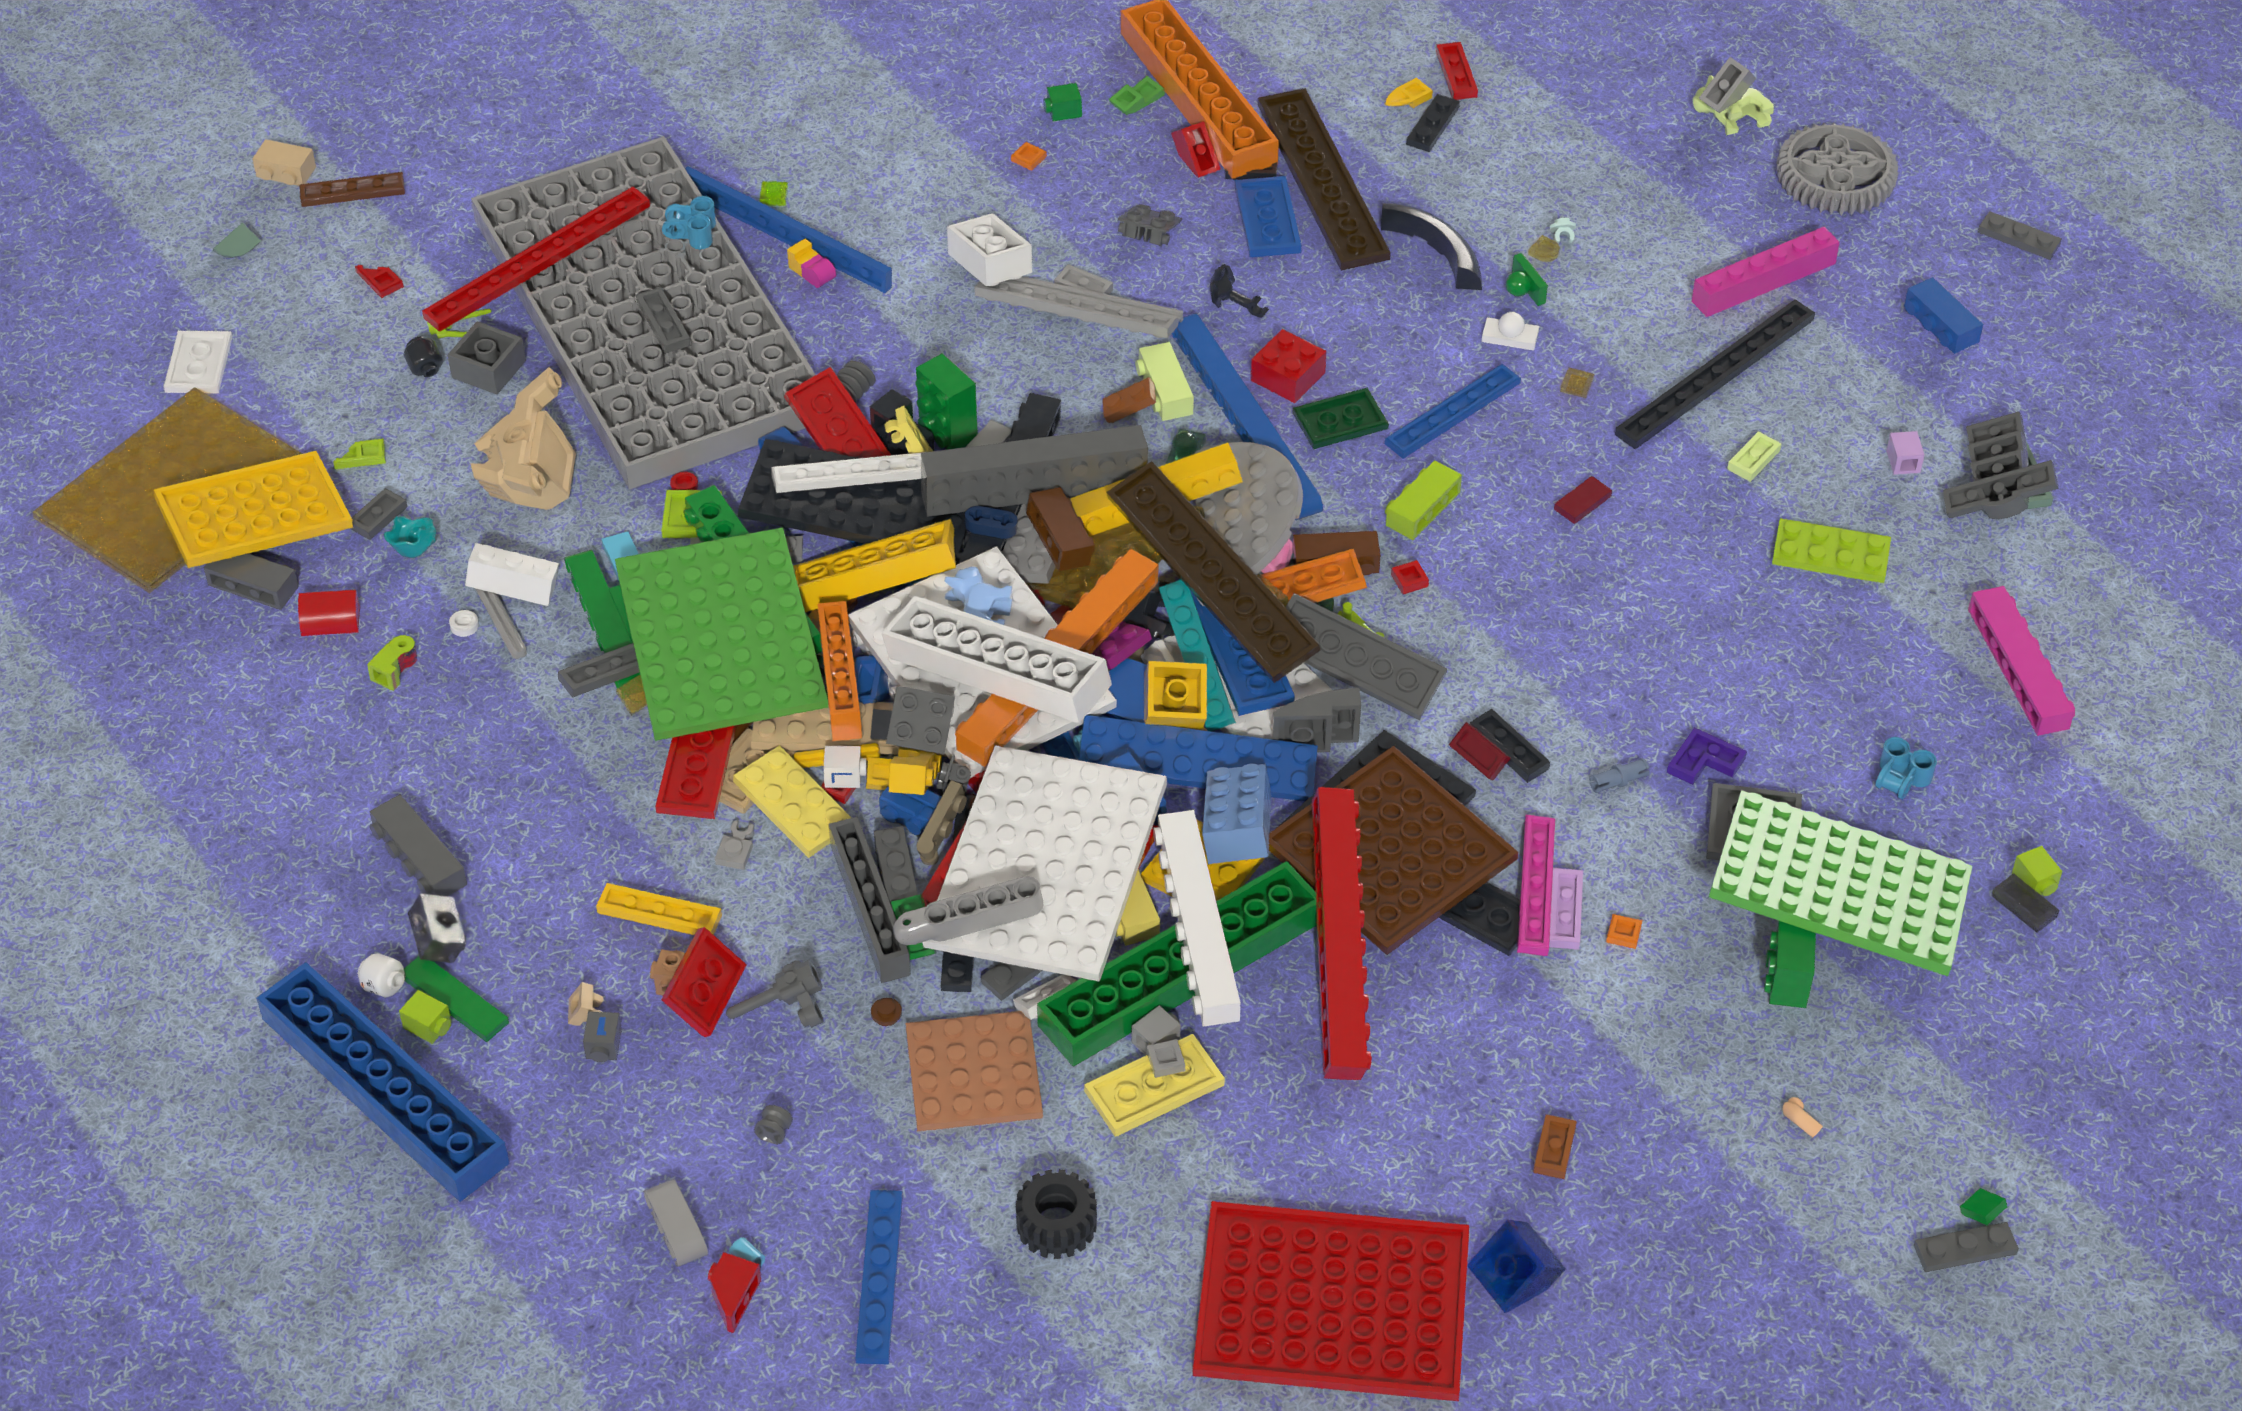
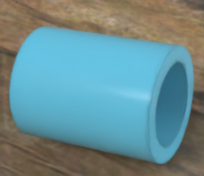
[729,1237,765,1267]

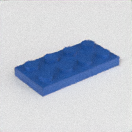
[1235,176,1302,258]

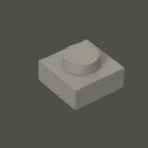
[1147,1039,1185,1078]

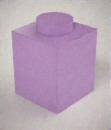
[1886,431,1924,475]

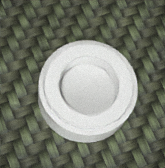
[449,610,479,637]

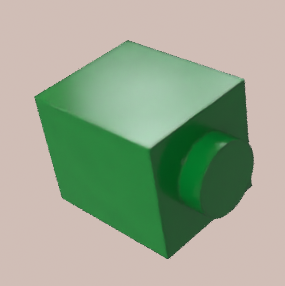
[1043,83,1082,122]

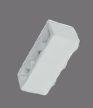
[465,543,559,606]

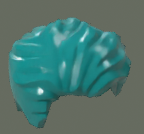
[384,516,436,558]

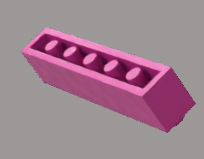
[1692,227,1840,317]
[1968,586,2075,736]

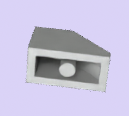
[1699,57,1756,113]

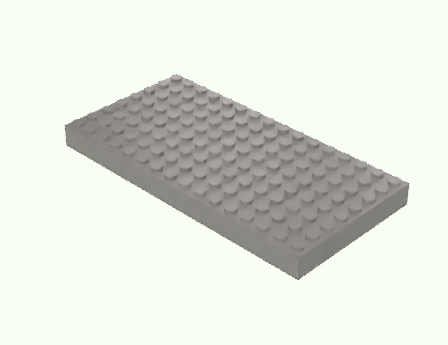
[471,136,816,490]

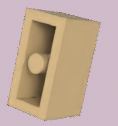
[252,139,316,186]

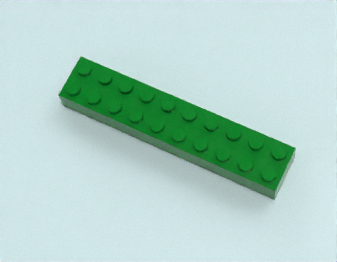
[1037,861,1317,1067]

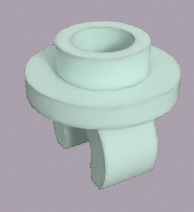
[1550,218,1576,244]

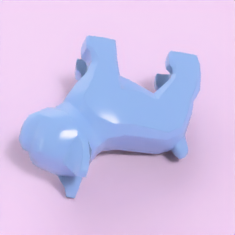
[944,567,1012,625]

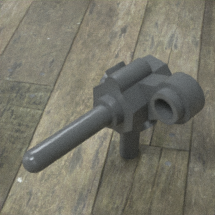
[726,959,824,1028]

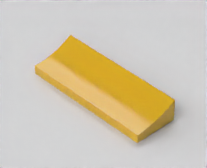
[793,519,956,612]

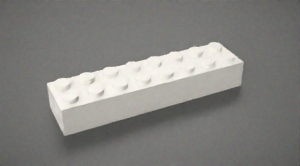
[881,596,1112,724]

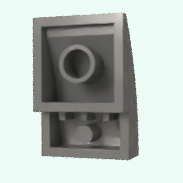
[1272,688,1361,753]

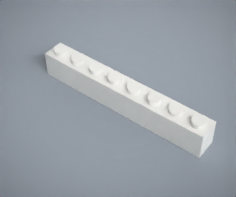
[1153,810,1240,1027]

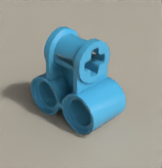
[662,196,716,250]
[1875,737,1937,800]

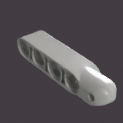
[893,876,1044,945]

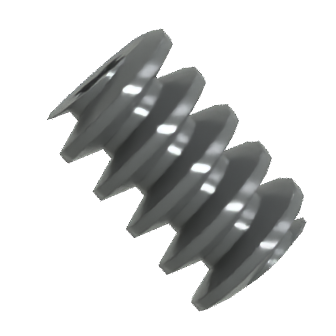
[836,361,876,403]

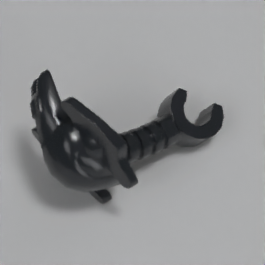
[1209,264,1269,318]

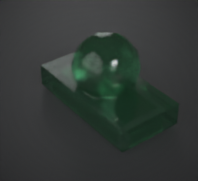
[1165,429,1206,465]

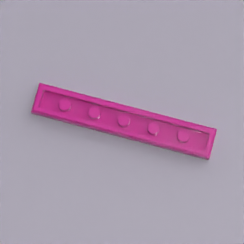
[1517,815,1555,956]

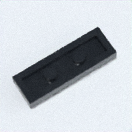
[1406,94,1460,152]
[1470,709,1550,783]

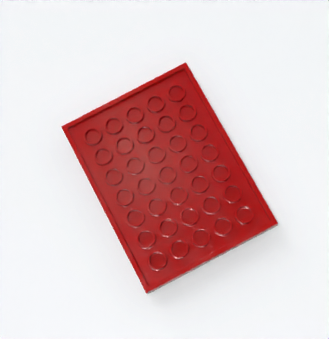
[1192,1201,1470,1402]

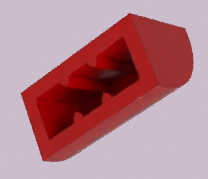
[298,590,360,636]

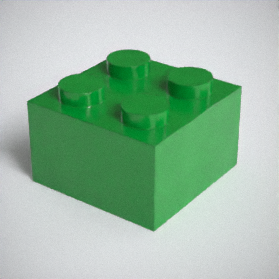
[1764,921,1816,1008]

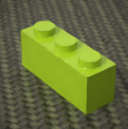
[1385,460,1462,540]

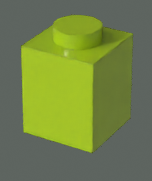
[2012,846,2062,899]
[399,990,452,1044]

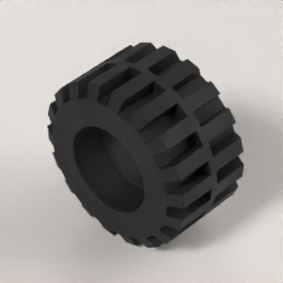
[1016,1169,1097,1259]

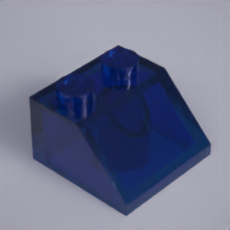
[1467,1219,1566,1313]

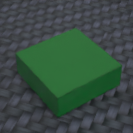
[1960,1188,2007,1225]

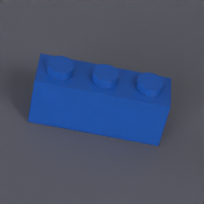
[1904,277,1984,354]

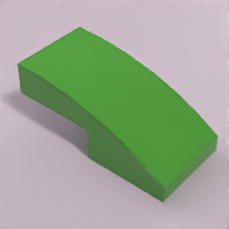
[1109,76,1165,115]

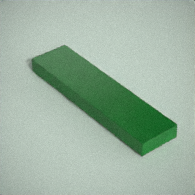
[404,953,509,1042]

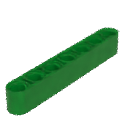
[564,549,644,700]

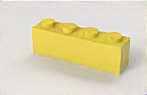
[1116,870,1160,946]

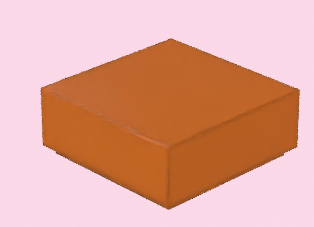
[1011,142,1047,171]
[1606,914,1643,949]

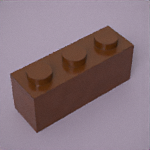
[1026,487,1095,571]
[1292,531,1381,575]

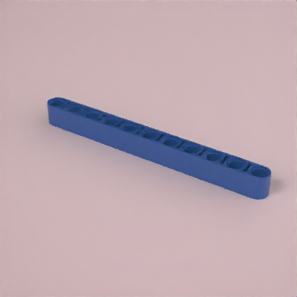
[1171,313,1323,520]

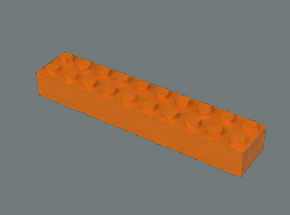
[1121,0,1279,179]

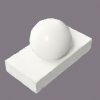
[1482,312,1539,350]

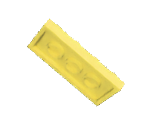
[733,745,852,858]
[1084,1034,1225,1137]

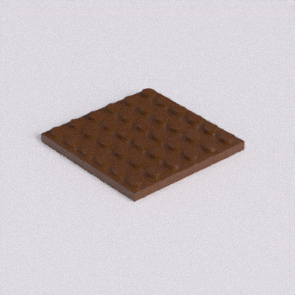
[1269,746,1519,955]

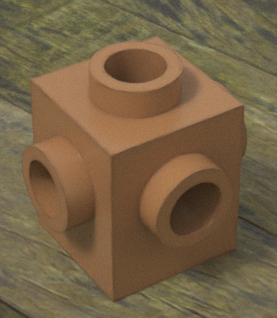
[650,949,685,995]

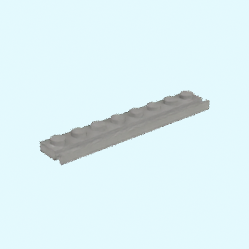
[975,276,1183,338]

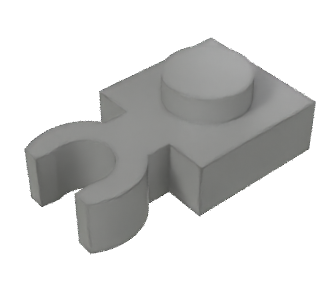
[715,821,754,870]

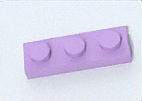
[1549,868,1583,950]

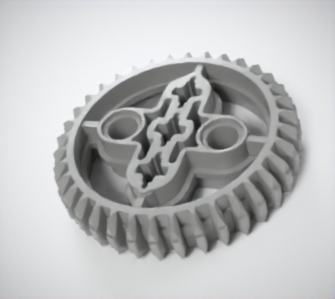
[1776,122,1898,216]

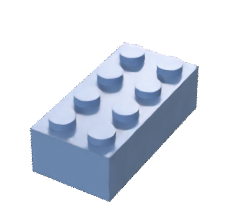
[1202,764,1271,864]

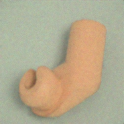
[1782,1097,1823,1138]

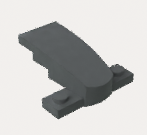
[1943,411,2059,519]

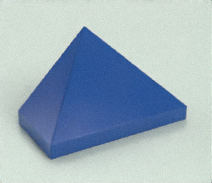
[854,655,890,704]

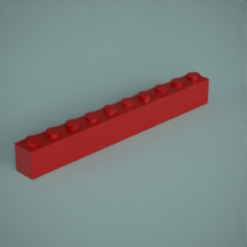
[1312,787,1372,1080]

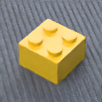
[1144,661,1207,730]

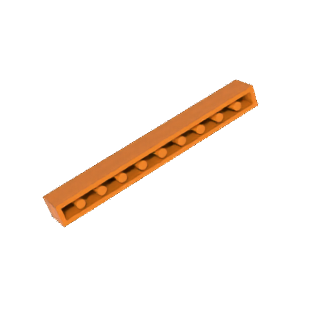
[955,549,1159,767]

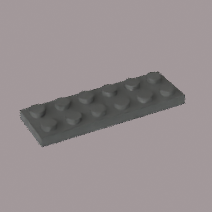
[1286,593,1447,720]

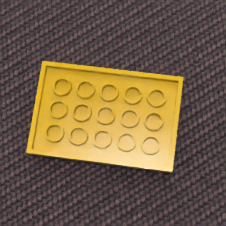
[154,451,353,568]

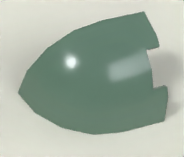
[213,223,261,258]

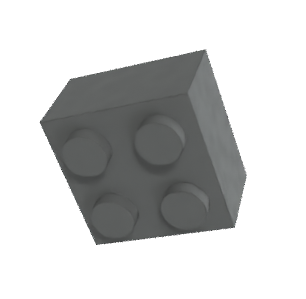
[448,321,526,395]

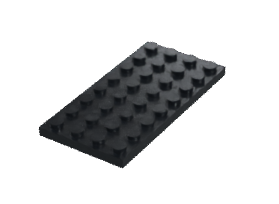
[738,439,967,561]

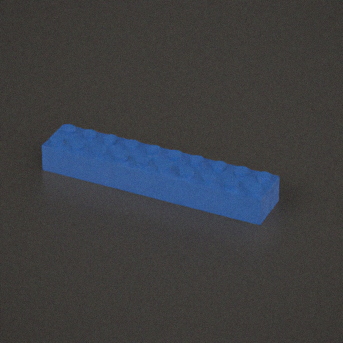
[256,962,510,1202]

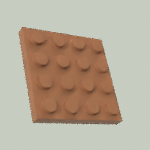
[905,1011,1043,1132]

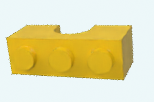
[889,747,942,795]

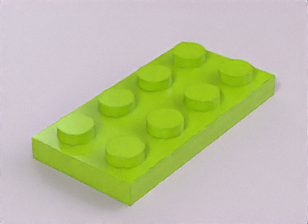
[1772,518,1891,583]

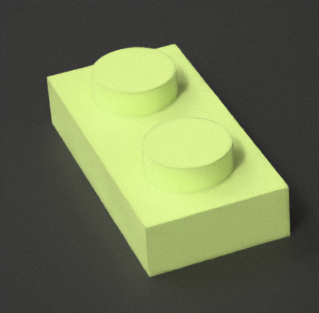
[1727,431,1781,482]

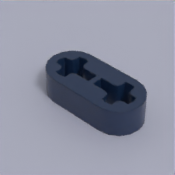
[965,506,1018,539]

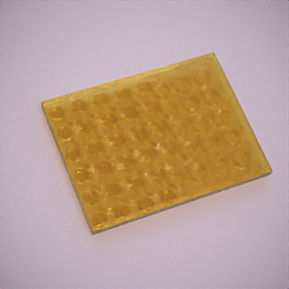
[32,387,302,594]

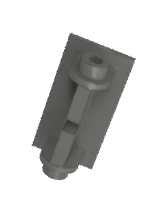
[937,754,971,796]

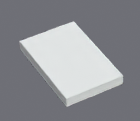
[164,331,232,393]

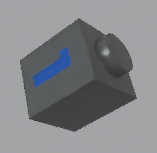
[583,1012,622,1062]

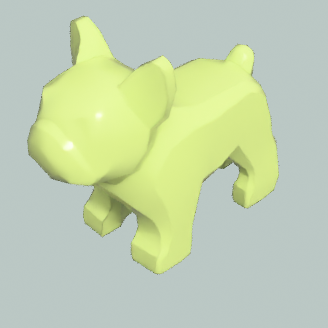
[1692,75,1774,135]

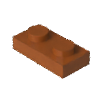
[1102,377,1156,423]
[1533,1114,1577,1180]

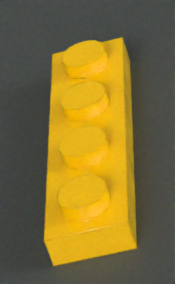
[596,883,722,935]

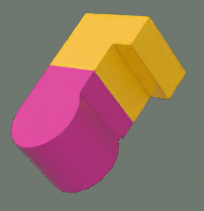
[787,239,836,288]

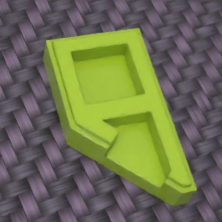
[333,439,386,470]

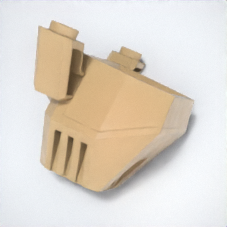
[471,367,576,510]

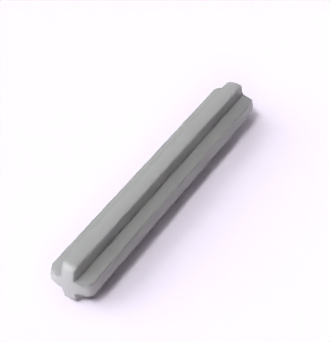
[475,588,527,659]

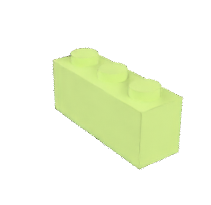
[1135,342,1194,421]

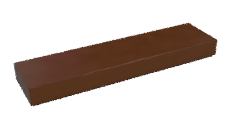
[299,172,405,207]

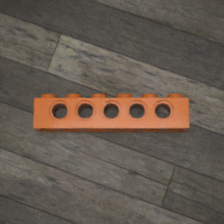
[817,601,862,741]

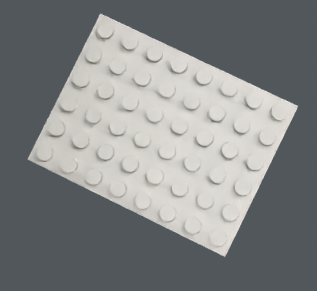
[848,546,1117,778]
[922,746,1167,981]

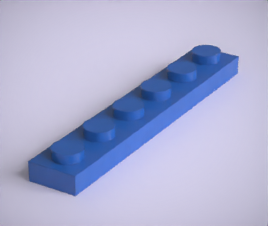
[855,1190,903,1365]

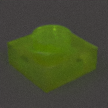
[759,181,788,206]

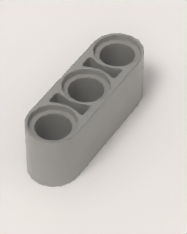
[643,1179,708,1267]

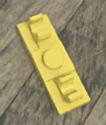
[885,406,933,454]

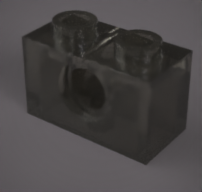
[408,893,466,963]

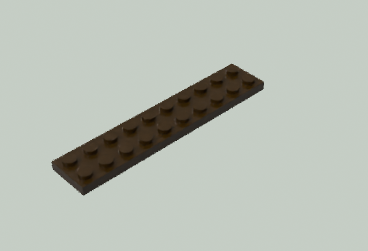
[1258,88,1391,270]
[1106,461,1321,683]

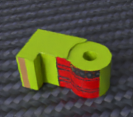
[367,635,417,691]

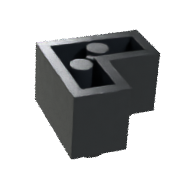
[870,389,934,455]

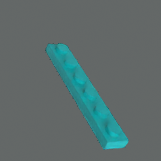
[1159,580,1236,732]

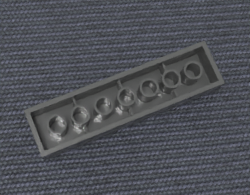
[921,425,1148,517]

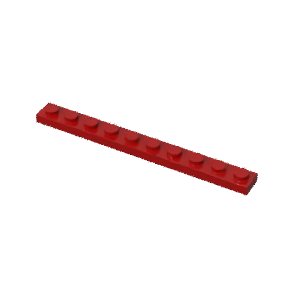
[422,186,650,332]

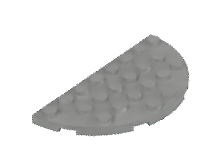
[1195,442,1303,607]

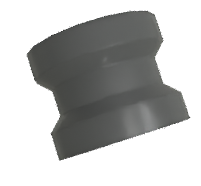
[754,1105,793,1145]

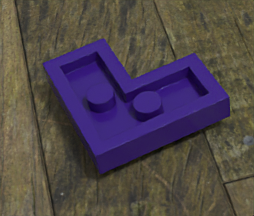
[1667,727,1747,785]

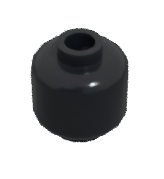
[403,336,443,378]

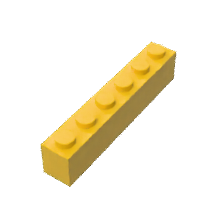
[1070,443,1243,536]

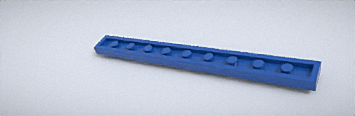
[685,166,892,293]

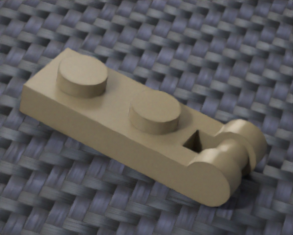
[916,780,967,866]

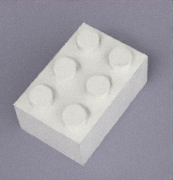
[947,213,1032,286]

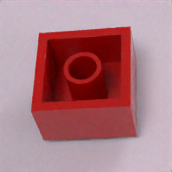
[1251,329,1327,403]

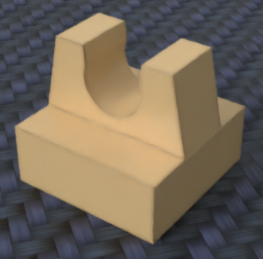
[568,982,603,1026]

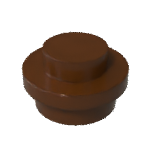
[871,998,902,1026]

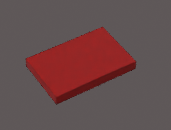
[661,927,747,1037]

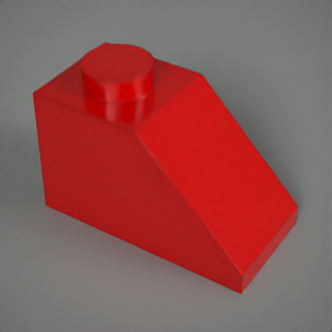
[1171,121,1221,178]
[708,1252,761,1333]

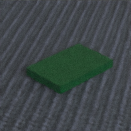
[1292,388,1389,450]

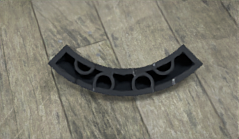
[1381,202,1482,290]

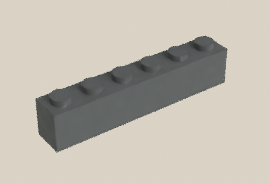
[828,817,911,983]

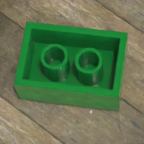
[915,353,978,450]

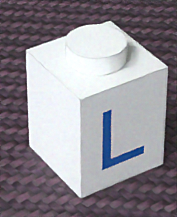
[824,746,867,788]

